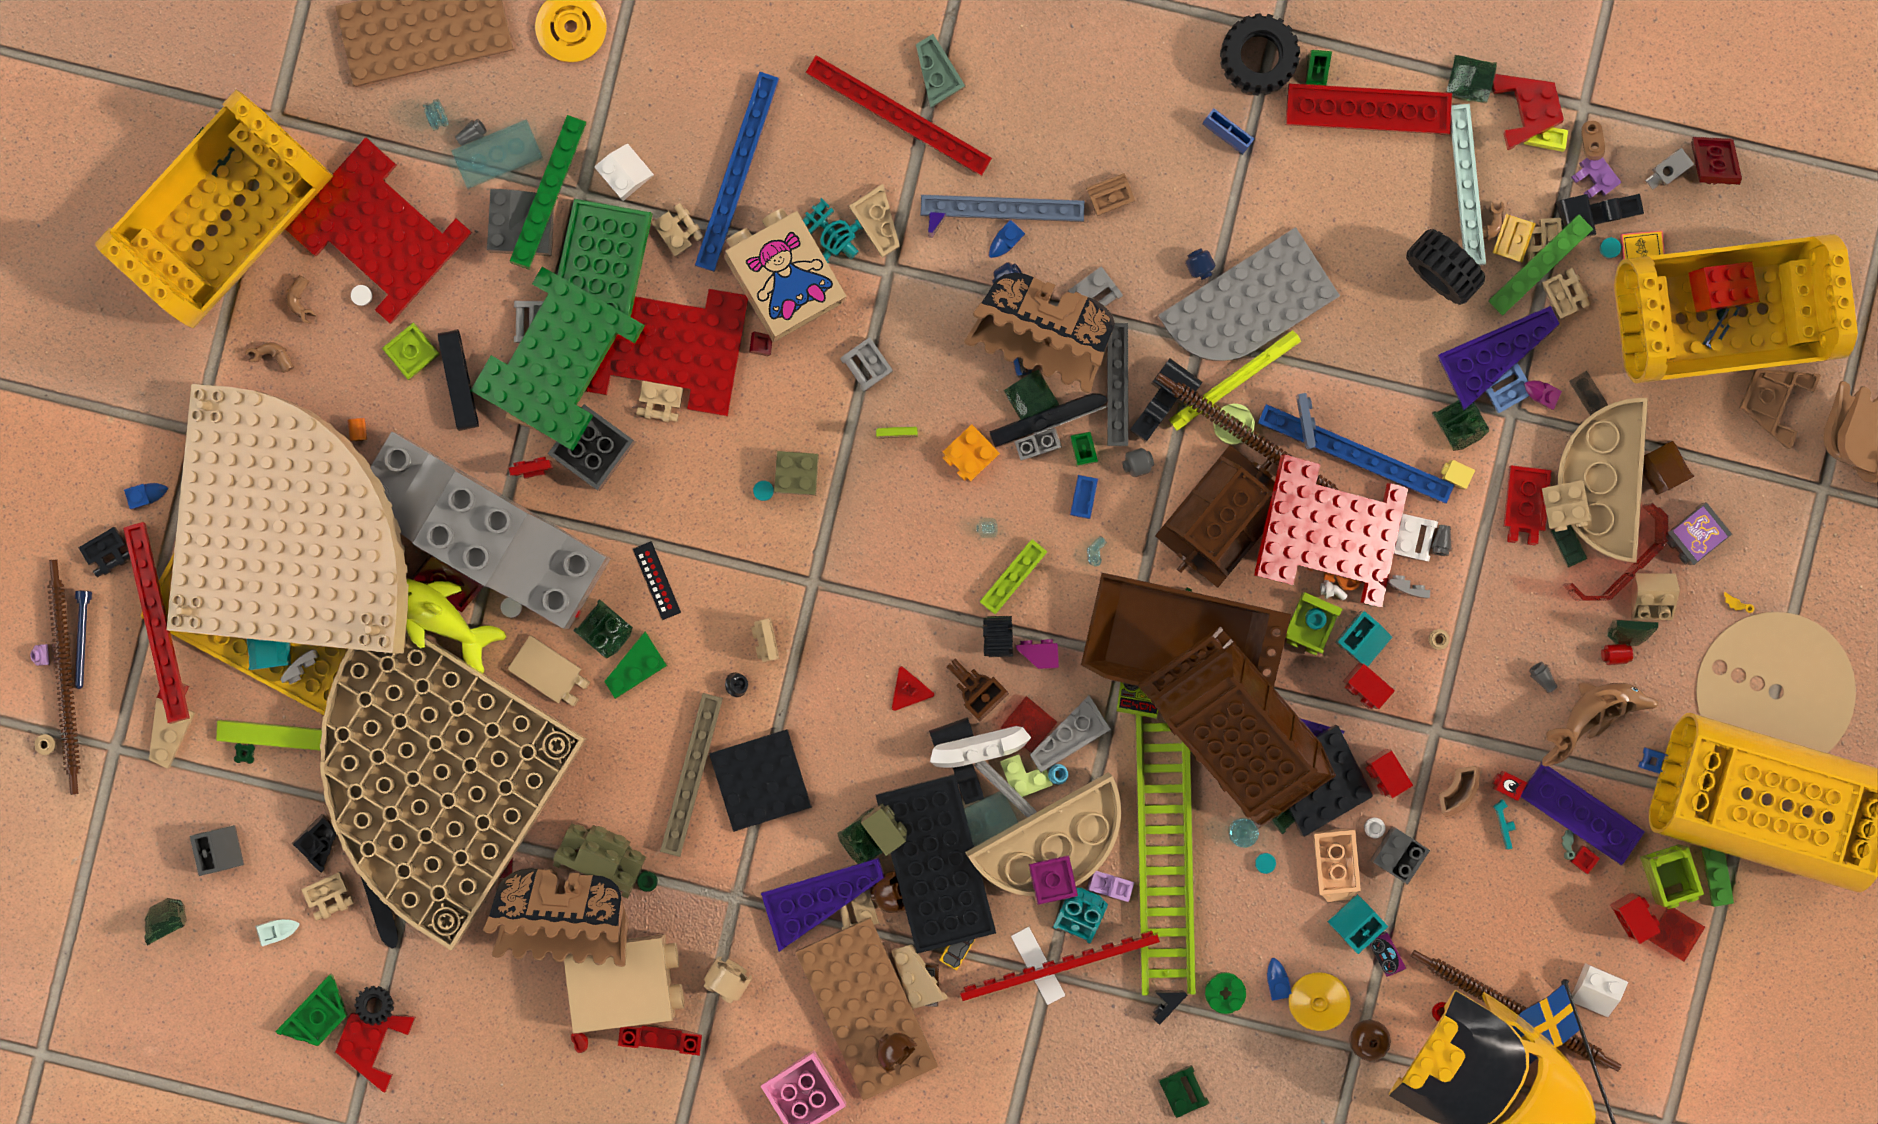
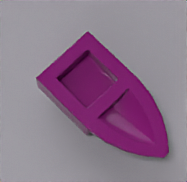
[1524,380,1562,410]

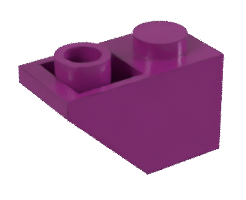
[1016,639,1059,669]

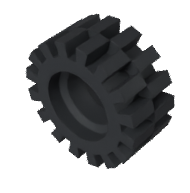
[355,986,394,1025]

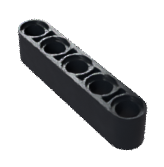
[438,329,479,431]

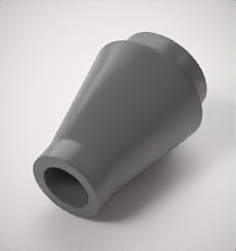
[455,119,487,146]
[1431,525,1452,556]
[1529,662,1557,693]

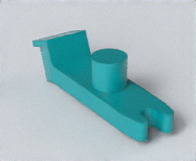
[1493,799,1516,850]

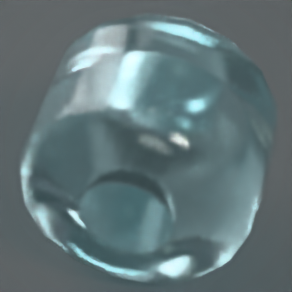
[976,518,998,538]

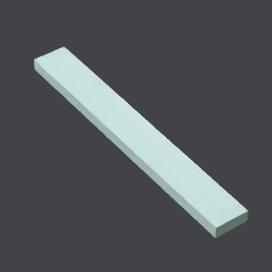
[1450,104,1486,266]

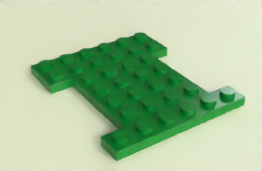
[470,266,645,450]

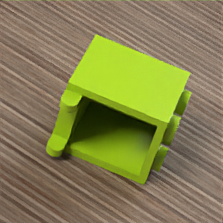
[1640,844,1704,909]

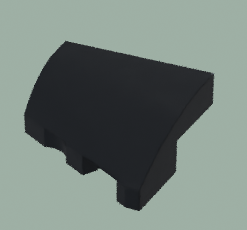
[292,814,337,873]

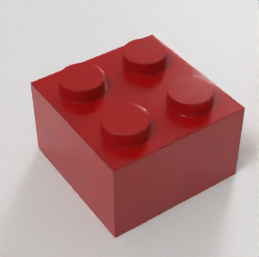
[1342,663,1395,709]
[1365,749,1414,799]
[1610,892,1661,944]

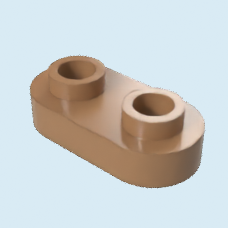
[1581,121,1605,161]

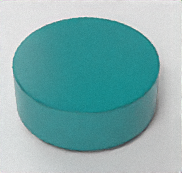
[1599,237,1621,259]
[753,480,774,501]
[1305,608,1327,630]
[1255,853,1276,874]

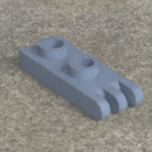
[1296,393,1316,450]

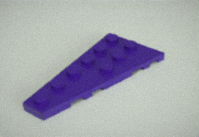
[1438,306,1559,410]
[761,858,884,952]

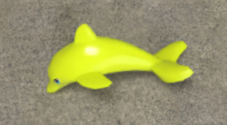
[406,579,506,673]

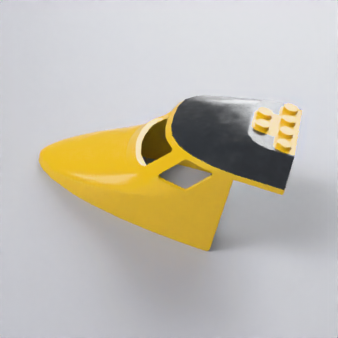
[1388,990,1596,1124]

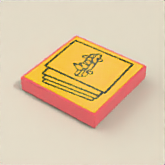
[1620,231,1665,260]

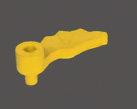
[1724,592,1755,613]

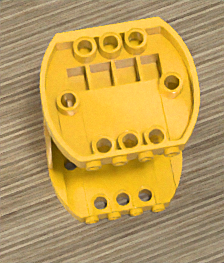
[95,89,333,328]
[1614,234,1858,383]
[1649,713,1878,893]

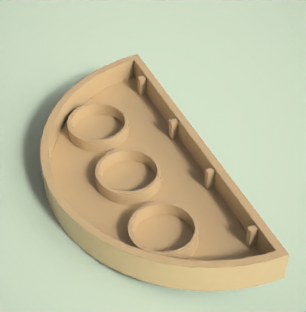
[1558,398,1648,563]
[965,772,1121,896]

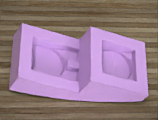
[1086,871,1134,902]

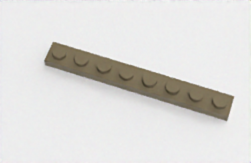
[660,693,723,857]

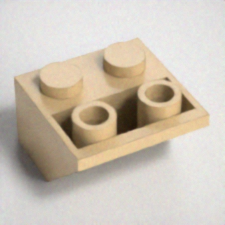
[1631,573,1680,620]

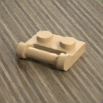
[839,889,879,930]

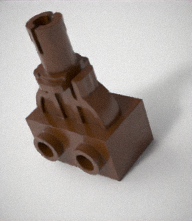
[946,658,1009,722]

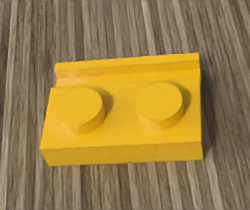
[1493,214,1536,262]

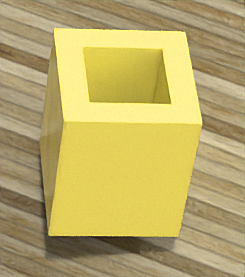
[1441,460,1475,490]

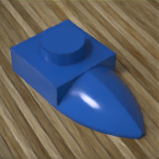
[989,220,1025,258]
[124,483,168,509]
[1267,958,1292,1001]

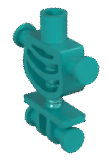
[802,198,863,263]

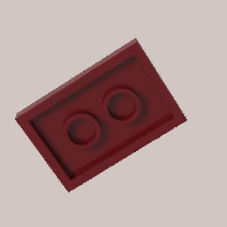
[1691,137,1742,185]
[411,554,484,612]

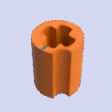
[348,418,367,442]

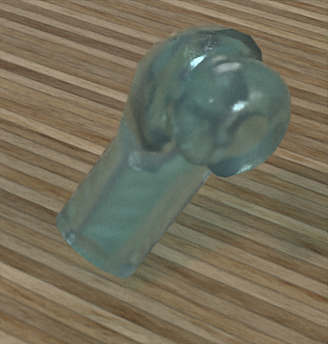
[1087,536,1107,567]

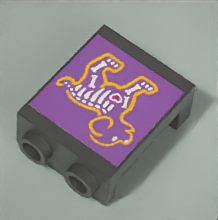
[1664,502,1732,565]

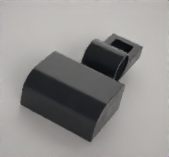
[1556,194,1644,238]
[1130,358,1203,442]
[929,717,984,805]

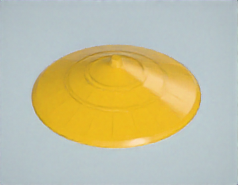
[1289,972,1351,1031]

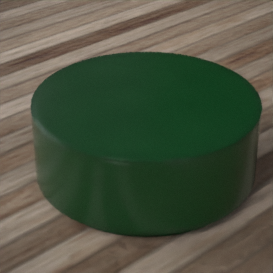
[637,871,658,892]

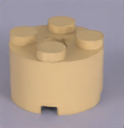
[704,957,752,1003]

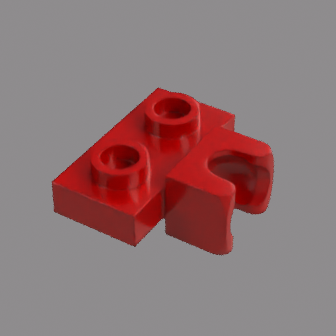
[509,457,553,479]

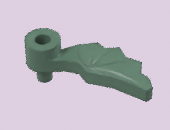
[1561,830,1575,860]

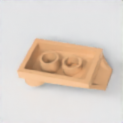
[1313,829,1361,902]

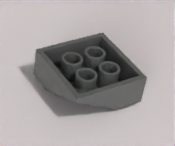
[487,189,554,256]
[548,404,636,491]

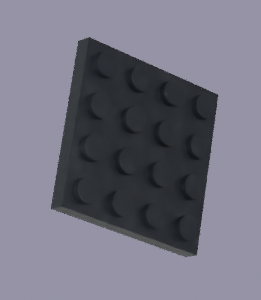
[1288,725,1373,837]
[709,729,812,832]

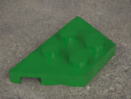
[275,974,348,1046]

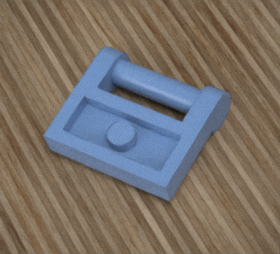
[1485,363,1529,413]

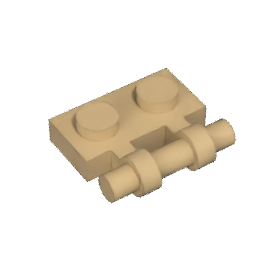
[652,203,704,257]
[1526,218,1564,261]
[1541,268,1590,319]
[637,381,683,423]
[301,872,354,921]

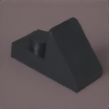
[1152,990,1188,1025]

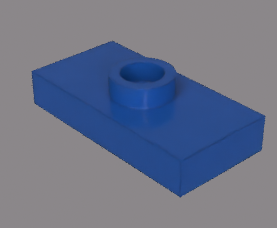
[1070,475,1098,519]

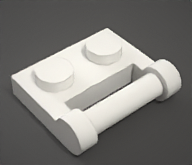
[1394,514,1438,562]

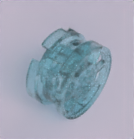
[423,98,449,131]
[1228,818,1259,848]

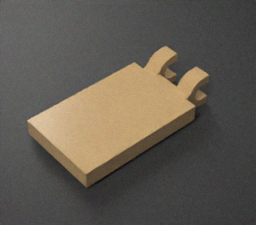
[507,635,591,706]

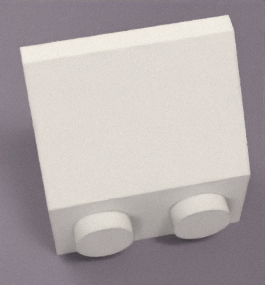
[594,144,654,201]
[1572,963,1628,1017]

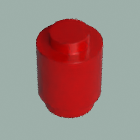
[1601,644,1633,665]

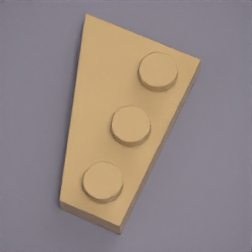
[849,184,900,258]
[149,698,195,769]
[891,944,948,1009]

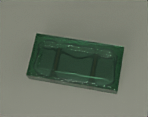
[1550,525,1587,568]

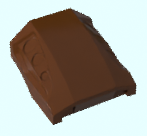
[1643,441,1694,495]

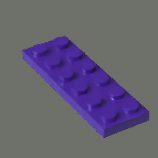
[1521,762,1645,865]

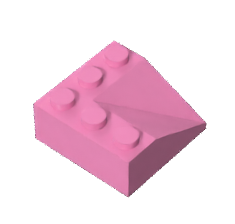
[761,1050,847,1124]

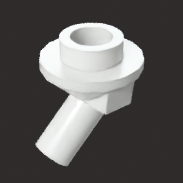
[1320,580,1347,601]

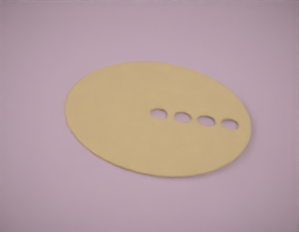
[1696,612,1856,753]

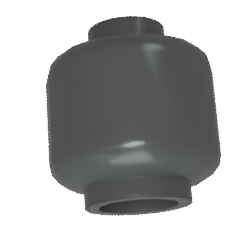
[1122,448,1154,477]

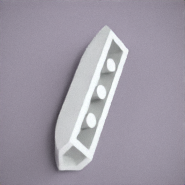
[930,726,1031,768]

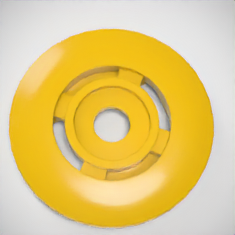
[535,0,607,63]

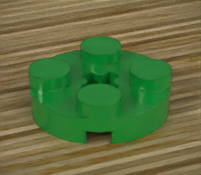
[1205,972,1246,1014]

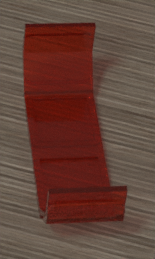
[1563,503,1668,601]

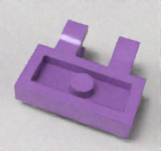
[1571,157,1622,199]

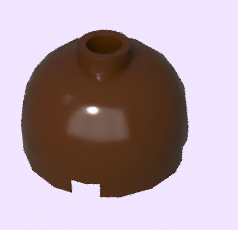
[871,871,905,913]
[1349,1019,1391,1061]
[876,1033,917,1073]

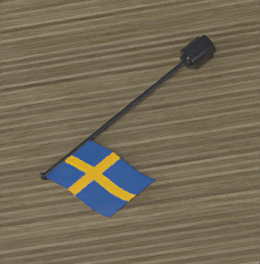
[1513,979,1616,1124]

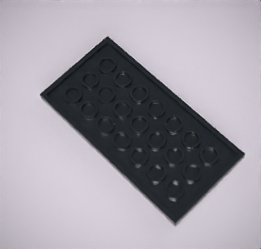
[875,774,996,954]

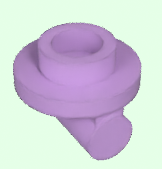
[30,644,50,666]

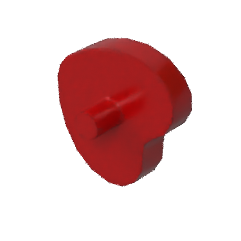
[571,1032,588,1053]

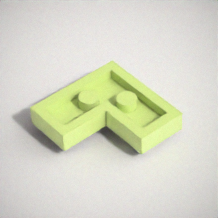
[1000,754,1053,797]

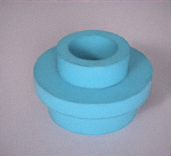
[1048,764,1068,785]

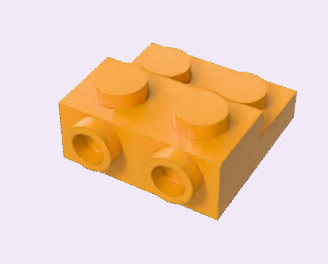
[942,424,1000,482]

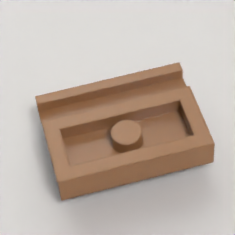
[1086,173,1135,216]

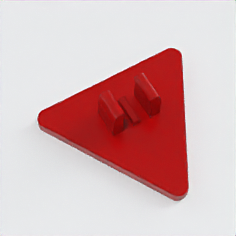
[892,666,934,711]

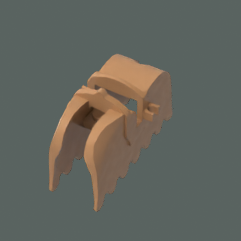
[1824,381,1878,486]

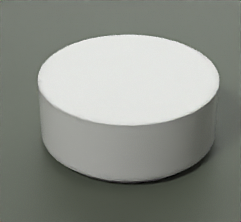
[351,285,373,306]
[501,597,522,618]
[1364,817,1385,838]

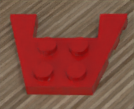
[1489,74,1564,150]
[335,1013,416,1093]

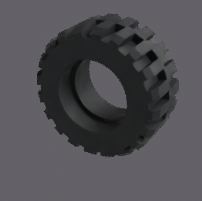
[1220,13,1300,96]
[1406,229,1485,305]

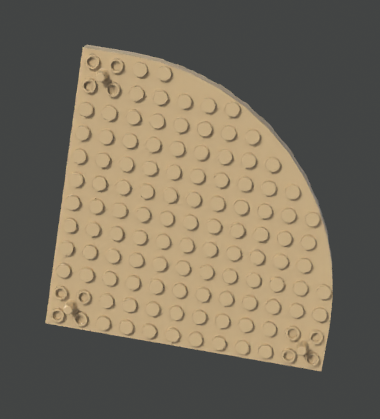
[166,384,409,654]
[320,630,587,951]

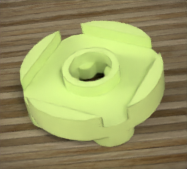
[1213,403,1255,445]

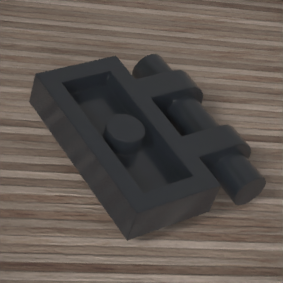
[78,527,130,578]

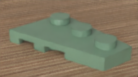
[916,34,965,108]

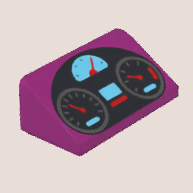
[1369,931,1406,977]

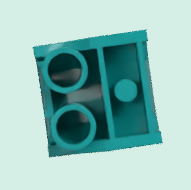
[247,638,291,670]
[1053,888,1108,944]

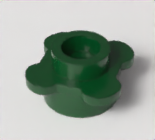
[234,743,255,764]

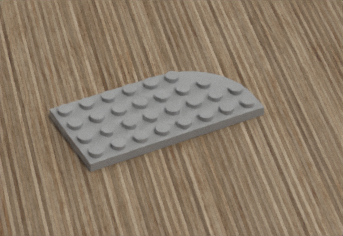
[1158,227,1340,361]

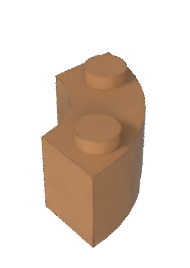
[1439,766,1480,817]

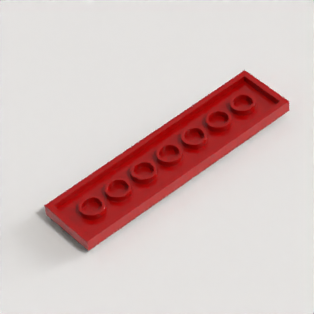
[1286,83,1452,135]

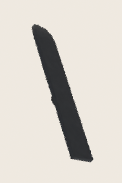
[990,393,1108,447]
[361,877,398,949]

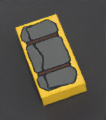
[939,939,975,971]

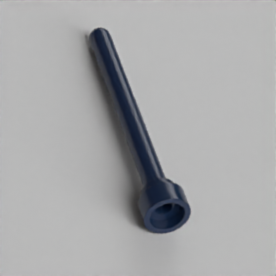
[75,591,92,689]

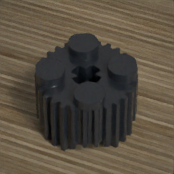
[983,616,1013,657]

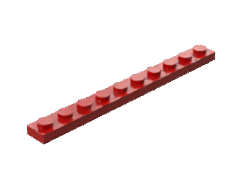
[806,55,992,177]
[123,522,190,724]
[960,930,1160,1001]

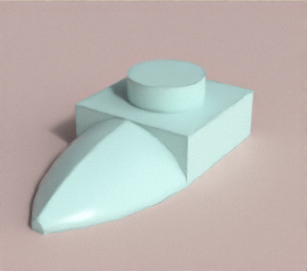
[255,919,299,946]

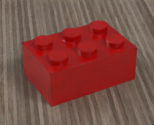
[1688,261,1760,313]

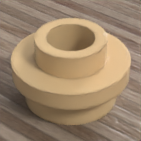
[1429,629,1450,650]
[34,734,56,755]

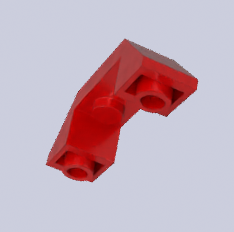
[618,1025,702,1056]

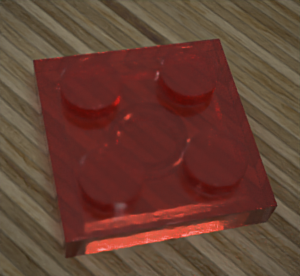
[1000,696,1058,753]
[1648,908,1705,962]

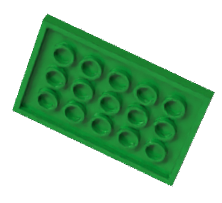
[558,199,653,317]

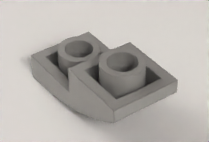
[1014,428,1062,461]
[1387,575,1430,598]
[281,650,320,684]

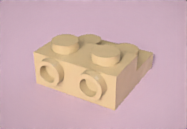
[1542,480,1592,532]
[751,619,780,662]

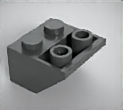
[190,825,244,876]
[1370,826,1430,885]

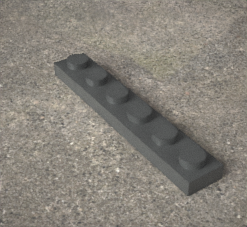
[1107,323,1128,446]

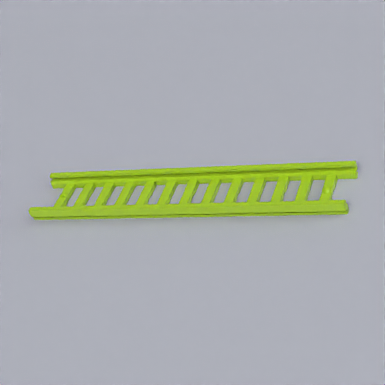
[1136,715,1196,996]

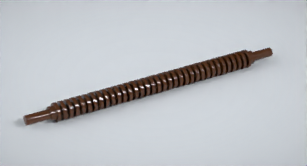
[1156,373,1339,490]
[47,559,81,795]
[1411,950,1622,1072]

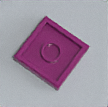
[1028,855,1078,905]

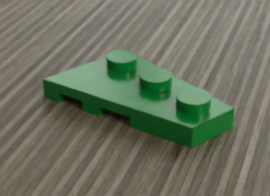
[604,631,668,699]

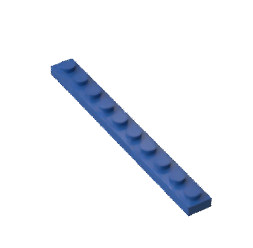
[695,71,779,272]
[1258,404,1454,504]

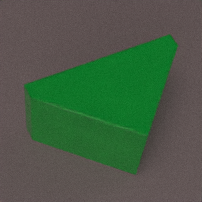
[1306,50,1332,85]
[1070,432,1098,467]

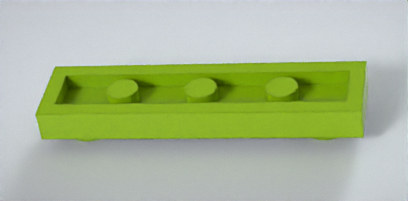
[980,539,1047,614]

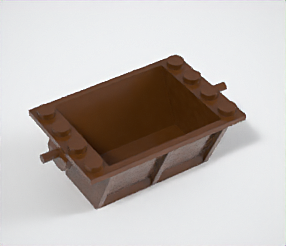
[1155,445,1275,588]

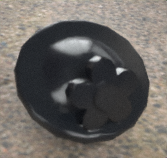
[725,672,748,698]

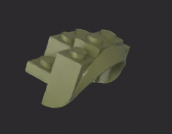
[553,824,646,899]

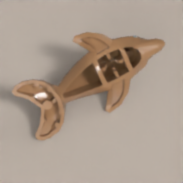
[1542,683,1659,766]

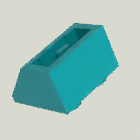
[1335,611,1393,666]
[1327,894,1388,954]

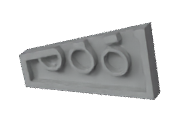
[1030,695,1111,773]

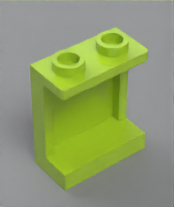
[1286,592,1342,656]

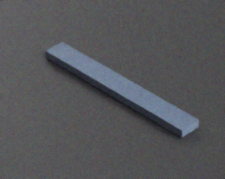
[920,195,1084,222]

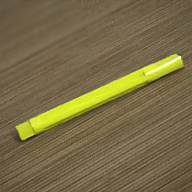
[1168,330,1301,431]

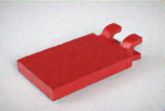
[1503,465,1552,546]

